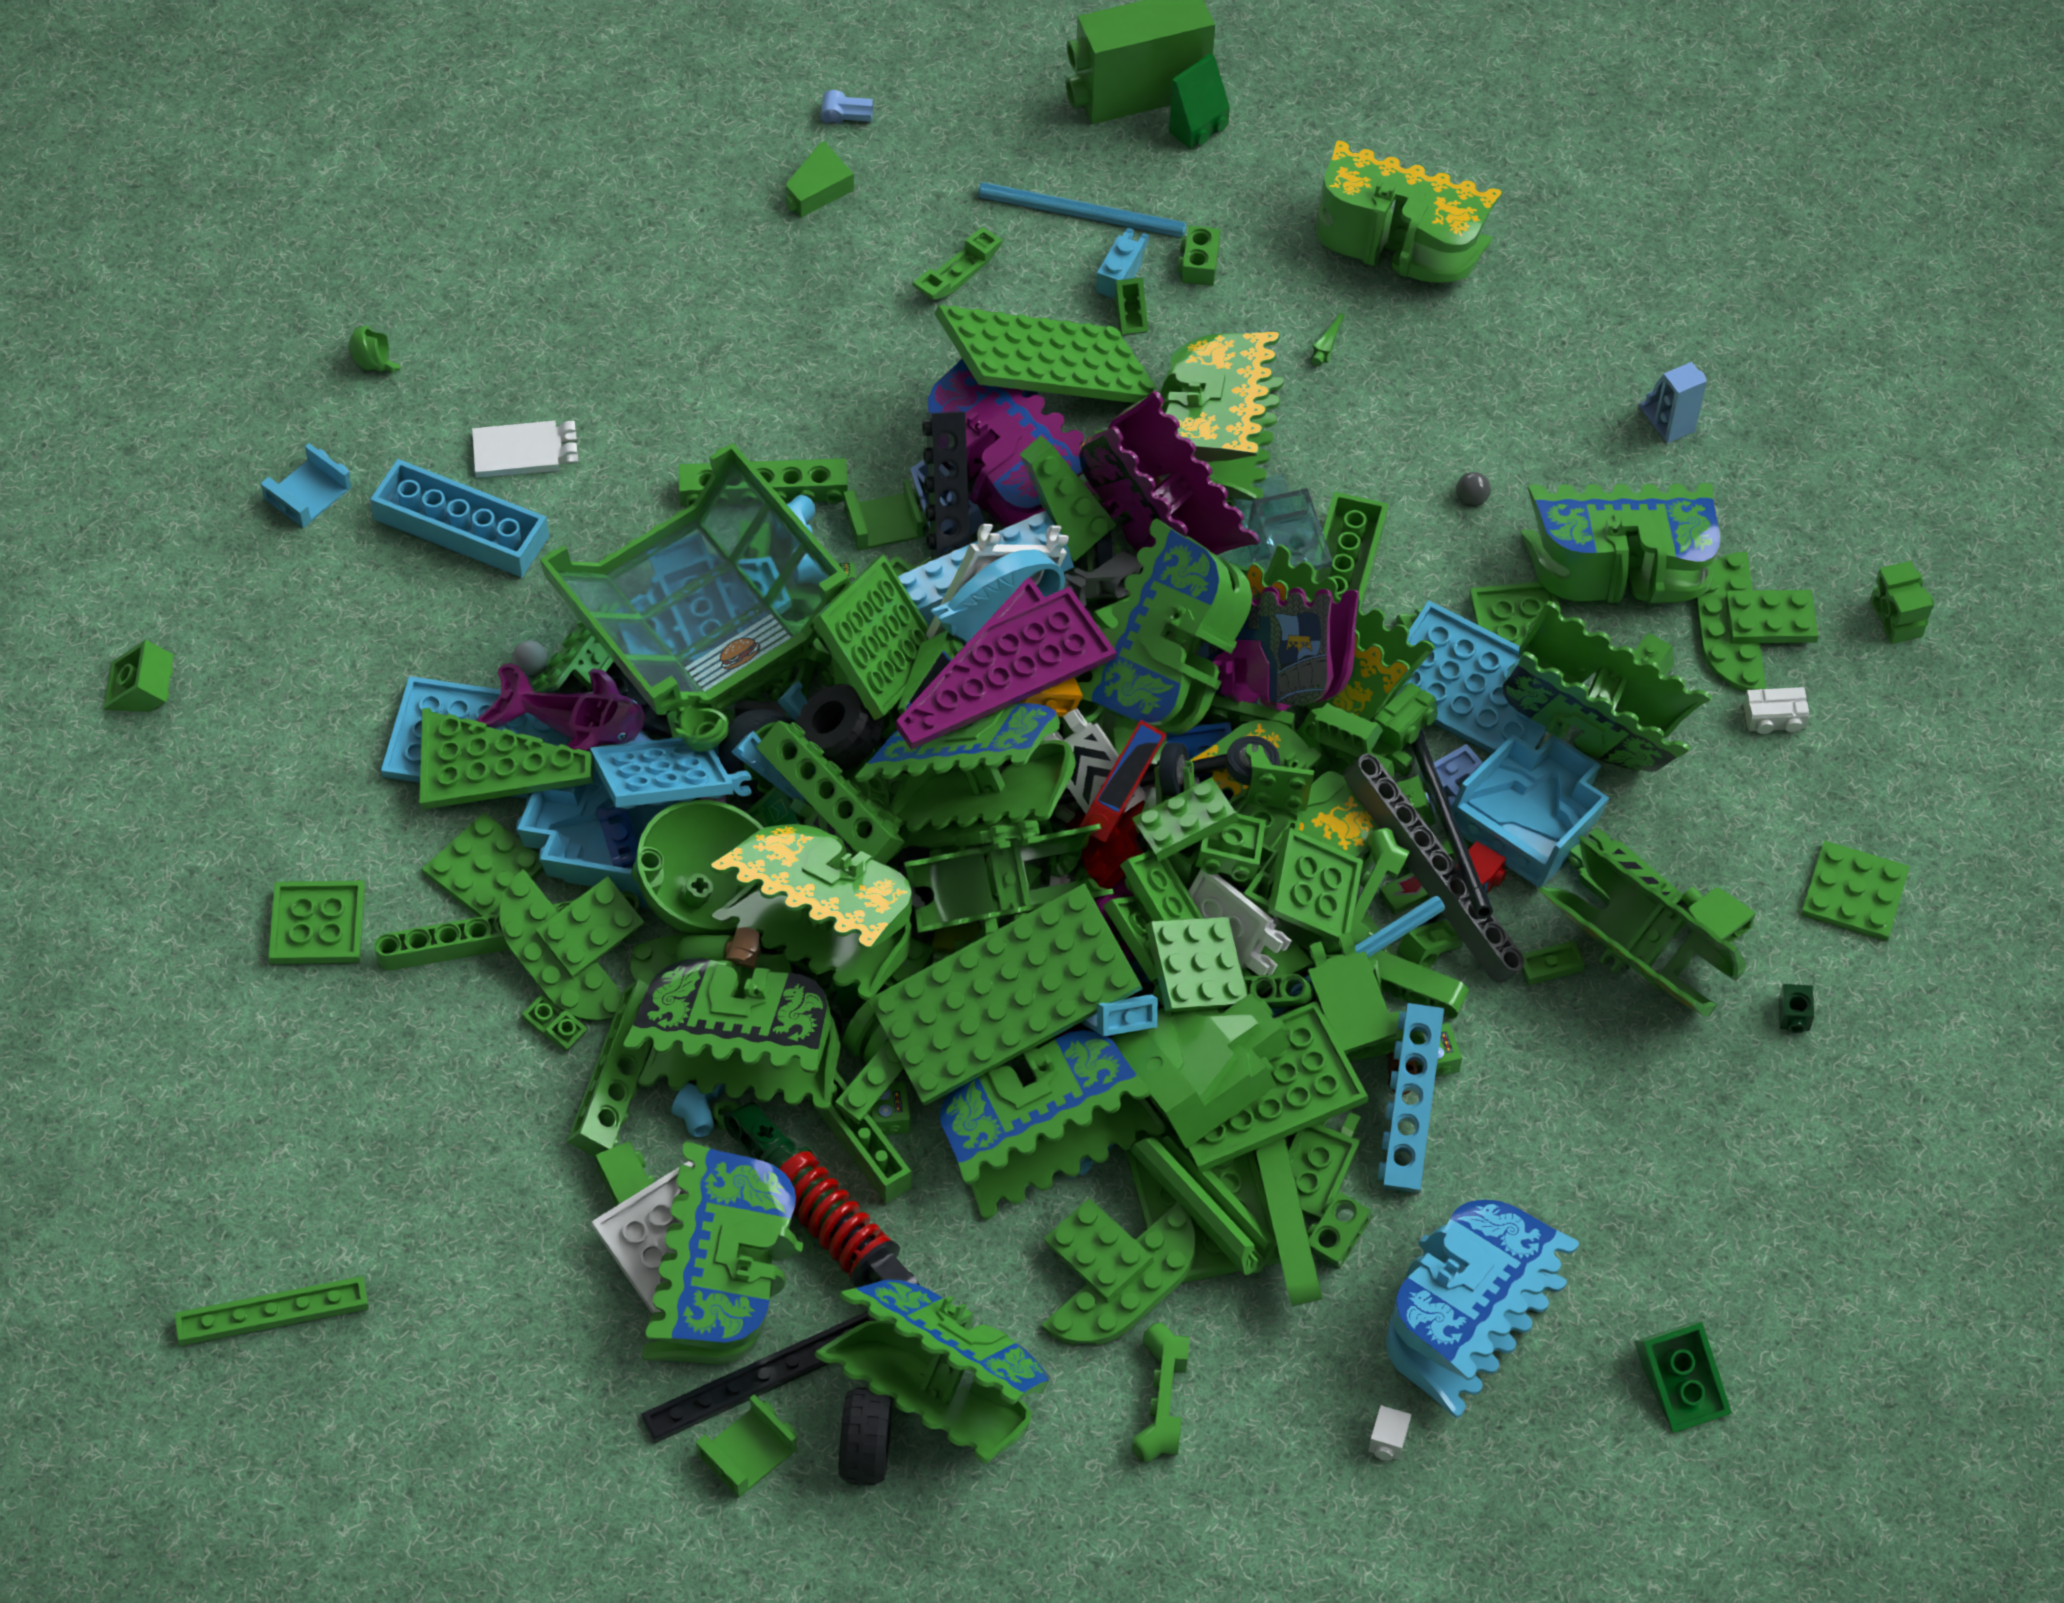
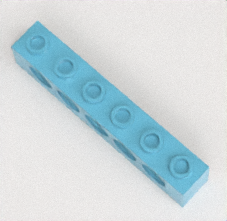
[1377,1003,1444,1194]

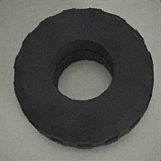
[796,683,883,771]
[838,1387,892,1486]

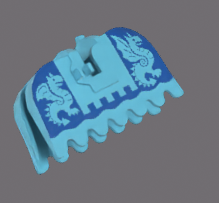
[1385,1200,1579,1418]

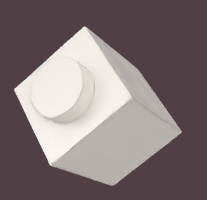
[1369,1406,1412,1461]

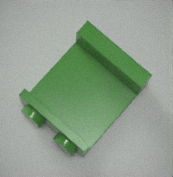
[844,478,927,551]
[696,1395,797,1498]

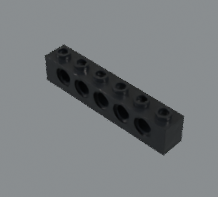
[922,411,970,562]

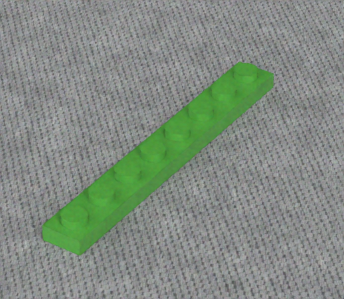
[834,927,986,1124]

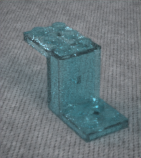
[1232,474,1333,570]

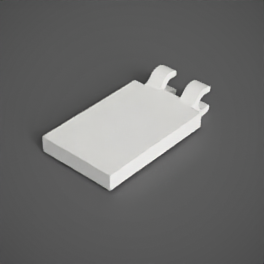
[472,421,579,478]

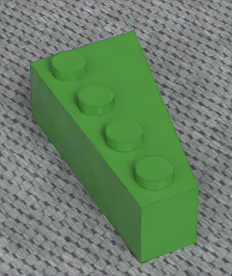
[1019,435,1116,562]

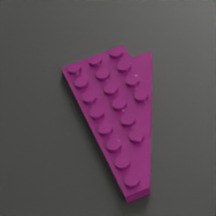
[896,577,1116,750]

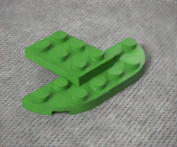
[1696,551,1818,692]
[499,869,645,1021]
[1042,1198,1196,1346]

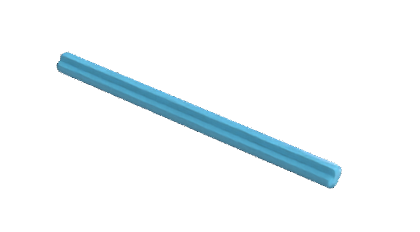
[978,182,1186,237]
[1270,896,1445,1017]

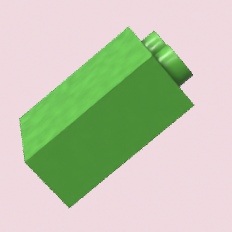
[1065,0,1215,124]

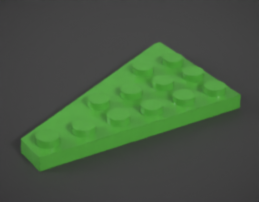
[419,708,594,809]

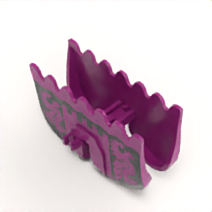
[1079,390,1261,555]

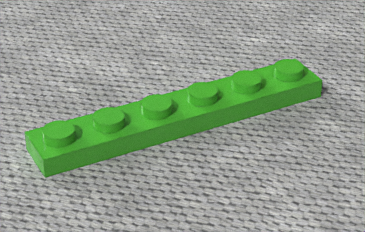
[174,1276,369,1346]

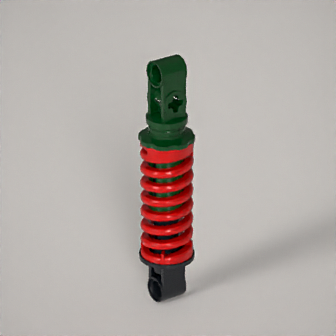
[724,1101,920,1287]

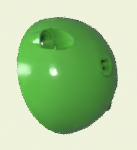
[631,800,764,935]

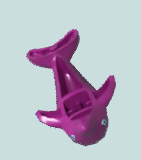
[477,663,645,751]

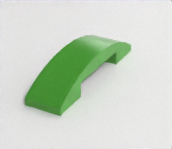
[912,227,1003,300]

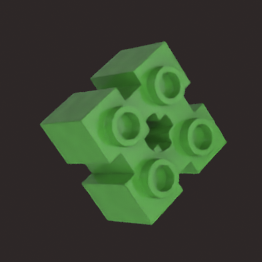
[1870,561,1934,644]

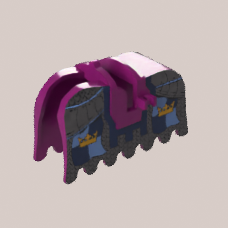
[1197,586,1359,711]

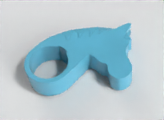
[930,549,1065,647]

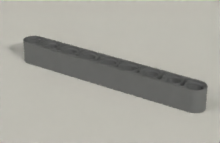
[1344,754,1524,983]

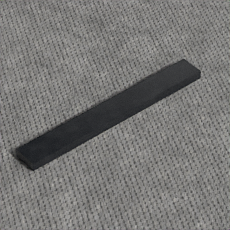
[641,1311,876,1443]

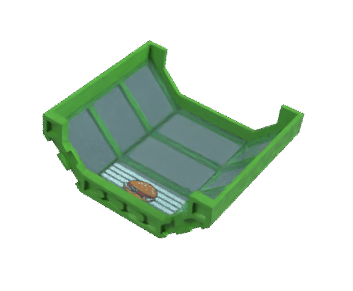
[540,442,850,715]

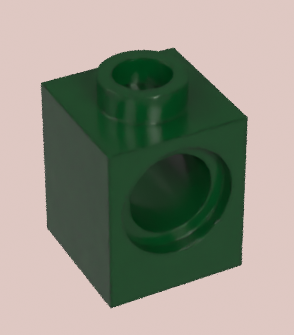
[1778,984,1814,1033]

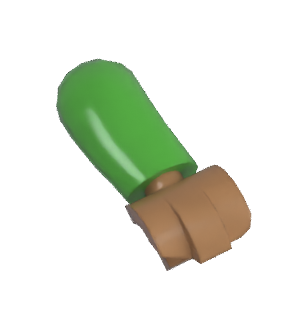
[675,927,761,969]

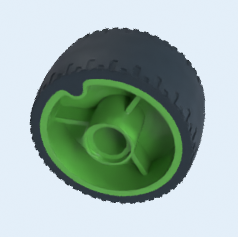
[718,709,797,798]

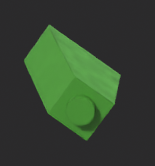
[785,141,854,218]

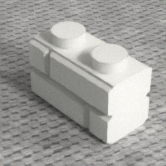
[1743,687,1809,734]

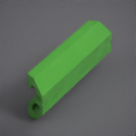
[1130,1135,1277,1275]

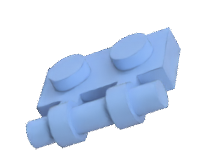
[1419,744,1483,807]

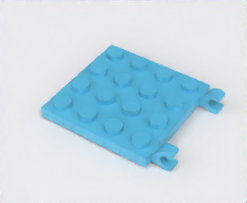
[590,737,751,809]

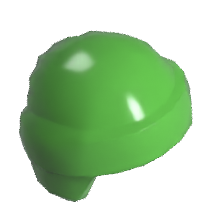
[348,325,401,373]
[675,705,729,752]

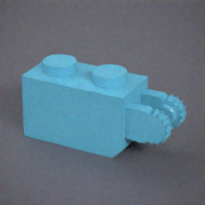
[1096,228,1149,298]

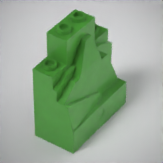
[1110,993,1291,1149]

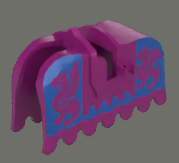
[928,358,1096,528]

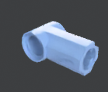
[820,90,873,124]

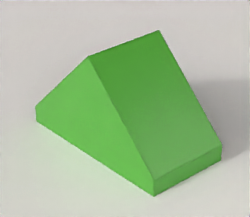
[1114,277,1149,335]

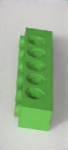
[679,458,848,507]
[756,720,905,865]
[567,979,654,1157]

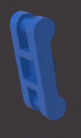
[596,806,638,868]

